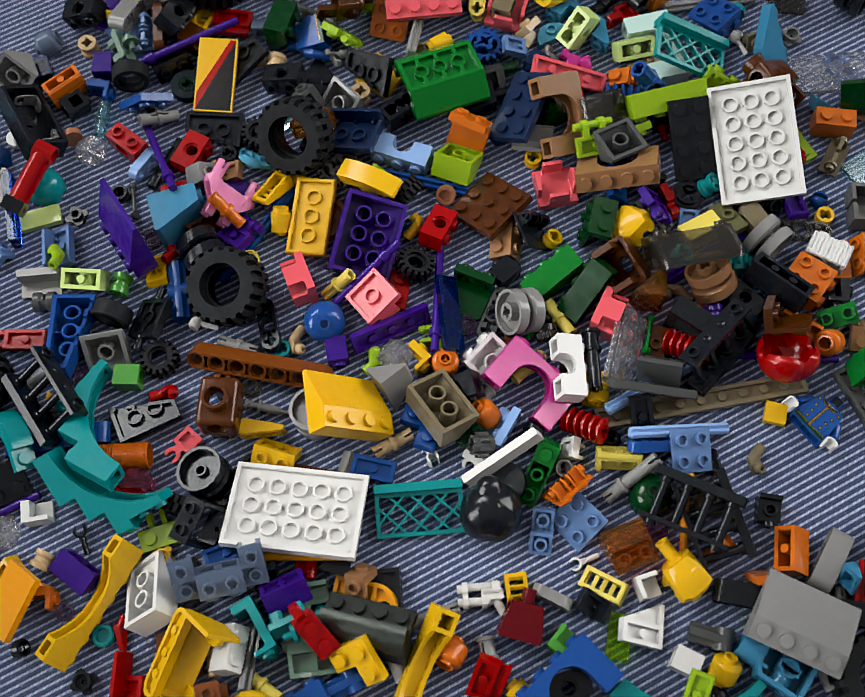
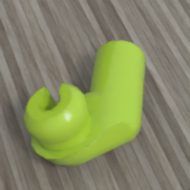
[47,244,66,269]
[361,346,382,376]

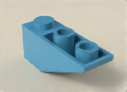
[753,3,787,62]

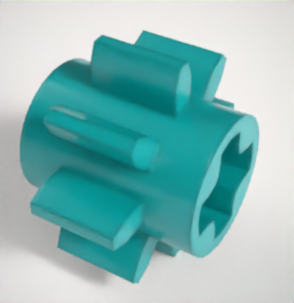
[728,250,752,275]

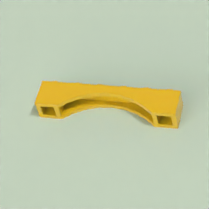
[35,534,144,673]
[393,602,461,697]

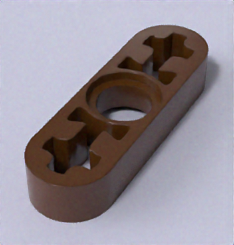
[152,2,167,52]

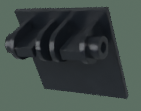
[512,210,552,252]

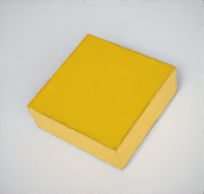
[762,400,788,427]

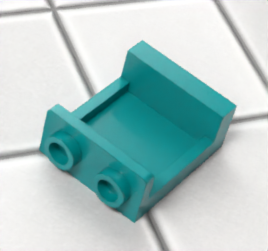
[229,595,283,662]

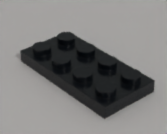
[667,95,716,182]

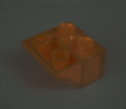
[597,517,660,576]

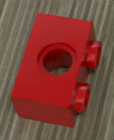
[105,122,149,163]
[170,129,214,175]
[418,204,459,253]

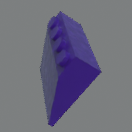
[98,178,159,278]
[326,188,409,281]

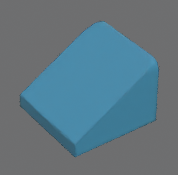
[809,93,833,111]
[836,561,863,596]

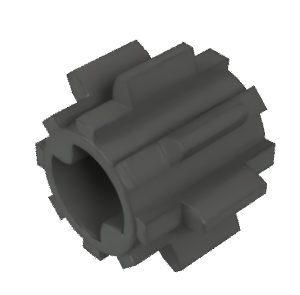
[468,432,495,458]

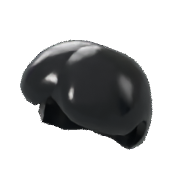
[460,475,523,542]

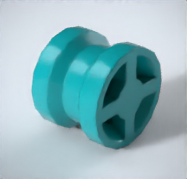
[697,172,720,198]

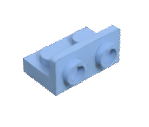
[487,406,521,452]

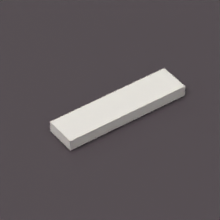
[461,428,544,487]

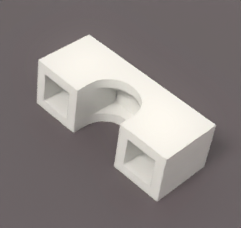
[549,333,589,403]

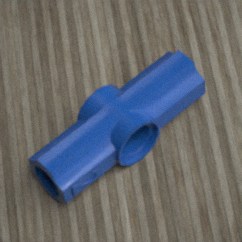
[630,61,668,91]
[167,260,192,324]
[324,660,390,697]

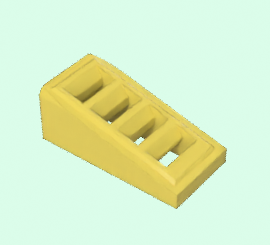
[577,564,630,608]

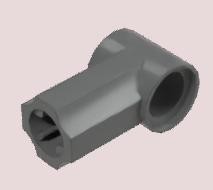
[686,621,736,653]

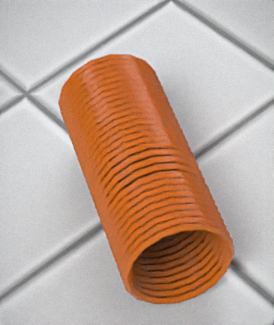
[98,441,153,471]

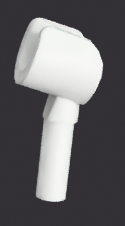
[729,29,748,56]
[188,316,219,331]
[425,451,440,468]
[569,553,599,572]

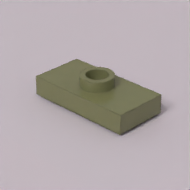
[708,202,749,238]

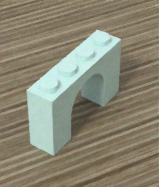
[621,9,691,90]

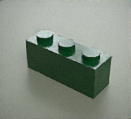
[557,258,618,323]

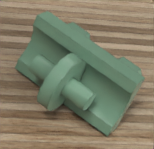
[107,28,139,63]

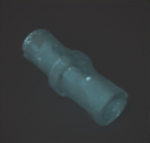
[93,101,111,140]

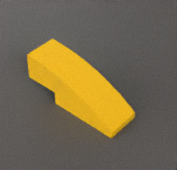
[336,158,403,198]

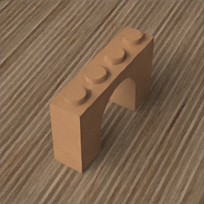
[528,70,588,160]
[574,145,661,194]

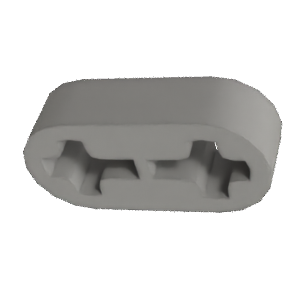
[532,582,574,612]

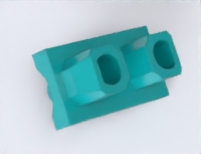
[267,601,305,644]

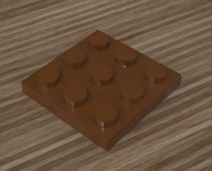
[450,172,533,241]

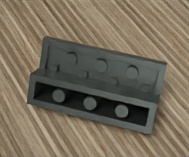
[318,591,418,666]

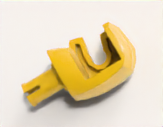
[611,205,655,247]
[655,537,713,604]

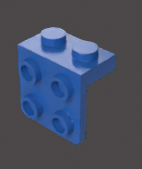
[688,0,741,38]

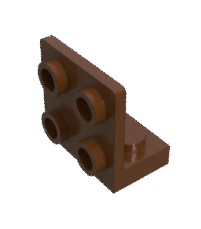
[763,295,813,336]

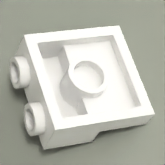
[461,331,506,391]

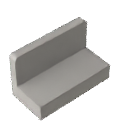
[512,124,554,153]
[16,267,63,300]

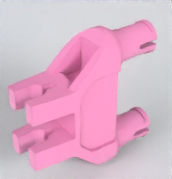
[200,158,261,229]

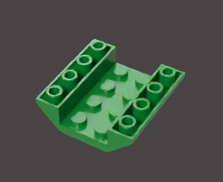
[393,39,491,121]

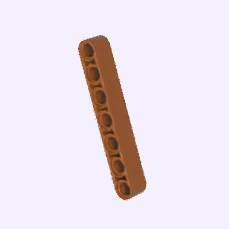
[186,342,334,388]

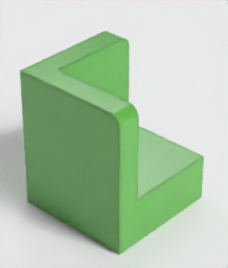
[112,364,145,391]
[545,623,574,654]

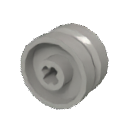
[741,214,795,259]
[495,287,546,335]
[289,388,329,441]

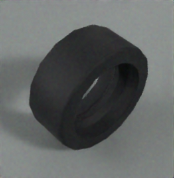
[111,59,150,93]
[90,298,134,330]

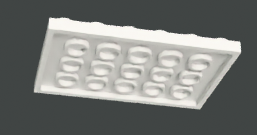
[707,74,806,207]
[218,461,370,562]

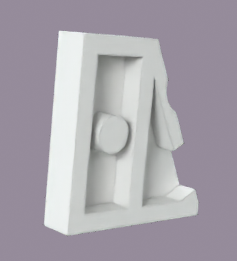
[617,605,665,651]

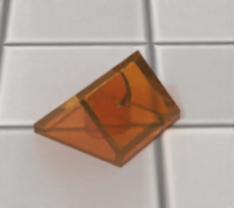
[628,266,667,312]

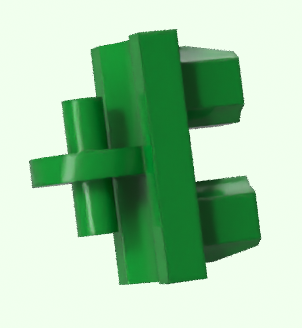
[816,301,861,330]

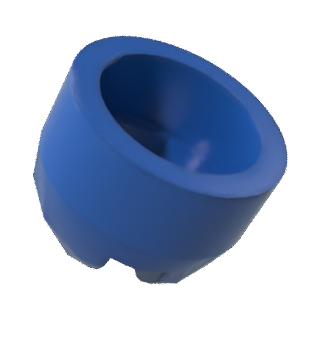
[810,191,828,209]

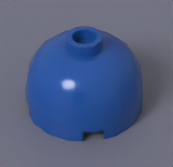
[304,301,346,342]

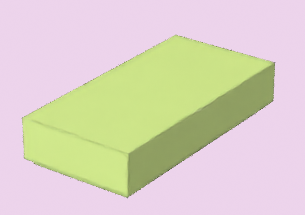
[19,203,63,234]

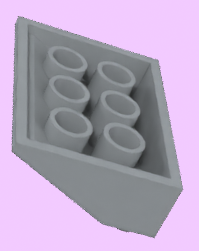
[743,568,862,680]

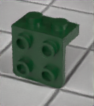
[576,195,619,247]
[442,263,496,321]

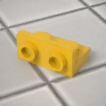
[250,437,303,467]

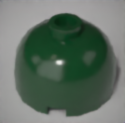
[628,474,673,518]

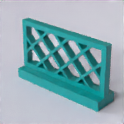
[653,12,730,77]
[373,478,465,539]

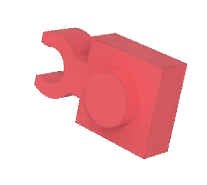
[164,425,205,465]

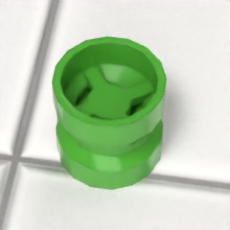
[107,271,134,299]

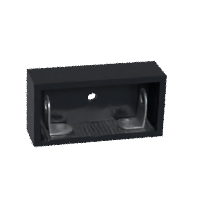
[0,84,69,161]

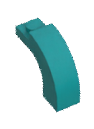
[0,410,36,473]

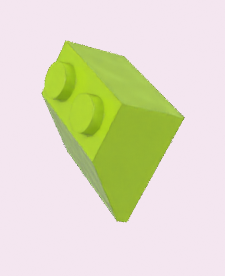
[431,142,485,186]

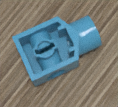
[732,632,819,697]

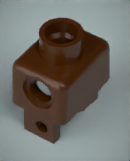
[316,0,373,22]
[741,54,806,108]
[591,236,652,296]
[195,376,245,439]

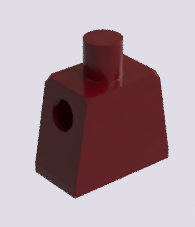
[495,587,544,646]

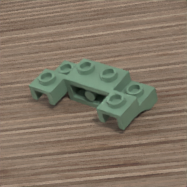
[282,579,338,681]

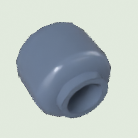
[34,29,64,58]

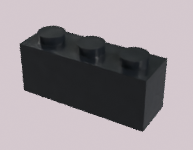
[742,251,816,314]

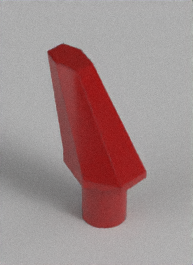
[113,614,128,652]

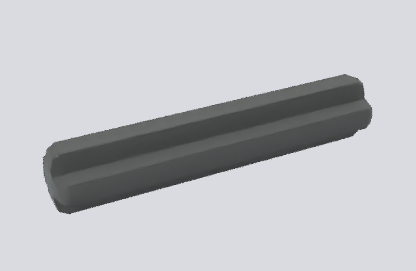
[237,623,261,692]

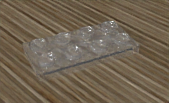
[786,51,865,96]
[602,301,647,395]

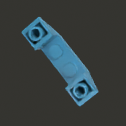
[544,0,609,55]

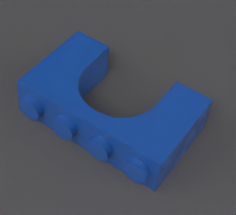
[515,632,624,697]

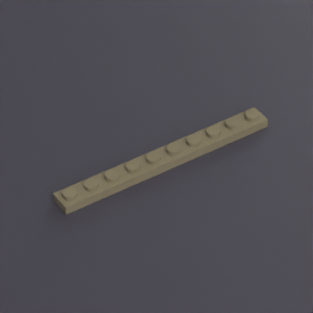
[593,377,809,429]

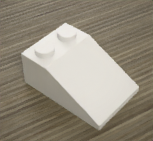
[124,550,178,637]

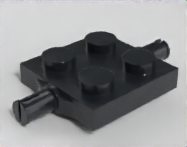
[127,286,174,352]

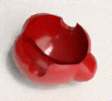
[756,333,821,383]

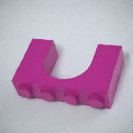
[479,335,572,433]

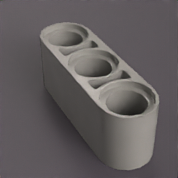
[108,0,154,33]
[805,527,855,594]

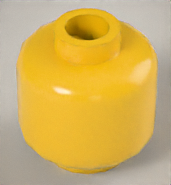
[707,652,743,688]

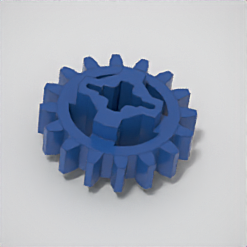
[464,26,502,66]

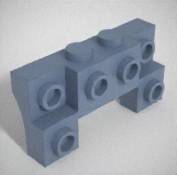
[166,538,270,603]

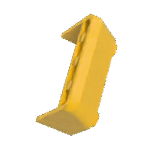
[143,607,240,697]

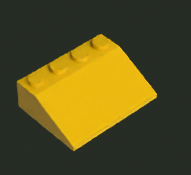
[302,369,394,442]

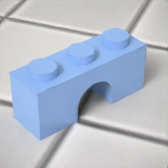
[370,131,433,176]

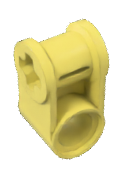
[469,0,488,22]

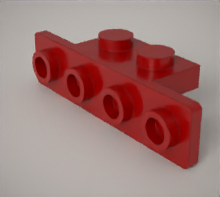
[109,651,146,697]

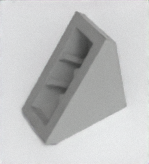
[366,363,414,412]

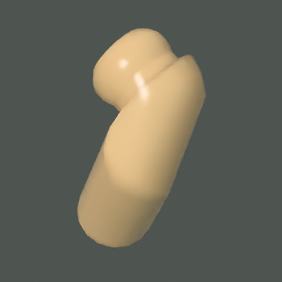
[289,325,306,355]

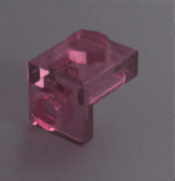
[119,468,155,493]

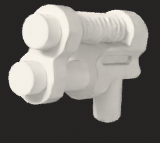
[456,580,505,616]

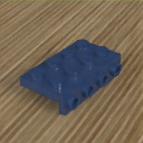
[488,72,553,146]
[299,108,386,154]

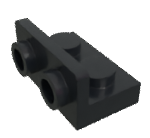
[150,48,194,84]

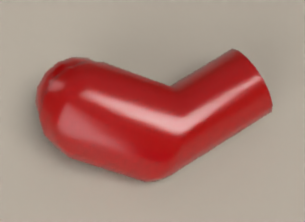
[161,244,178,264]
[148,384,179,402]

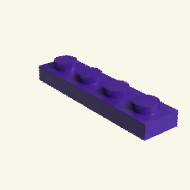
[349,302,431,355]

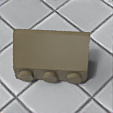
[405,368,480,448]

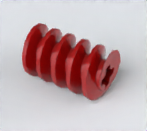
[662,328,708,365]
[560,407,609,445]

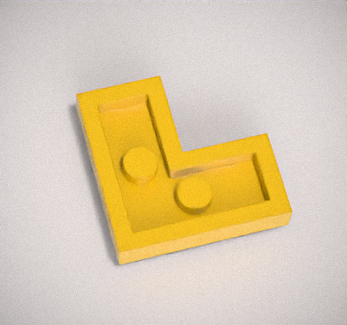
[329,634,389,687]

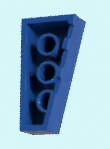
[46,294,97,380]

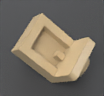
[514,16,541,48]

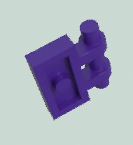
[637,185,673,225]
[217,214,264,251]

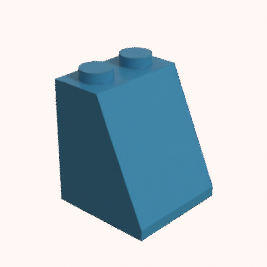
[146,182,206,248]

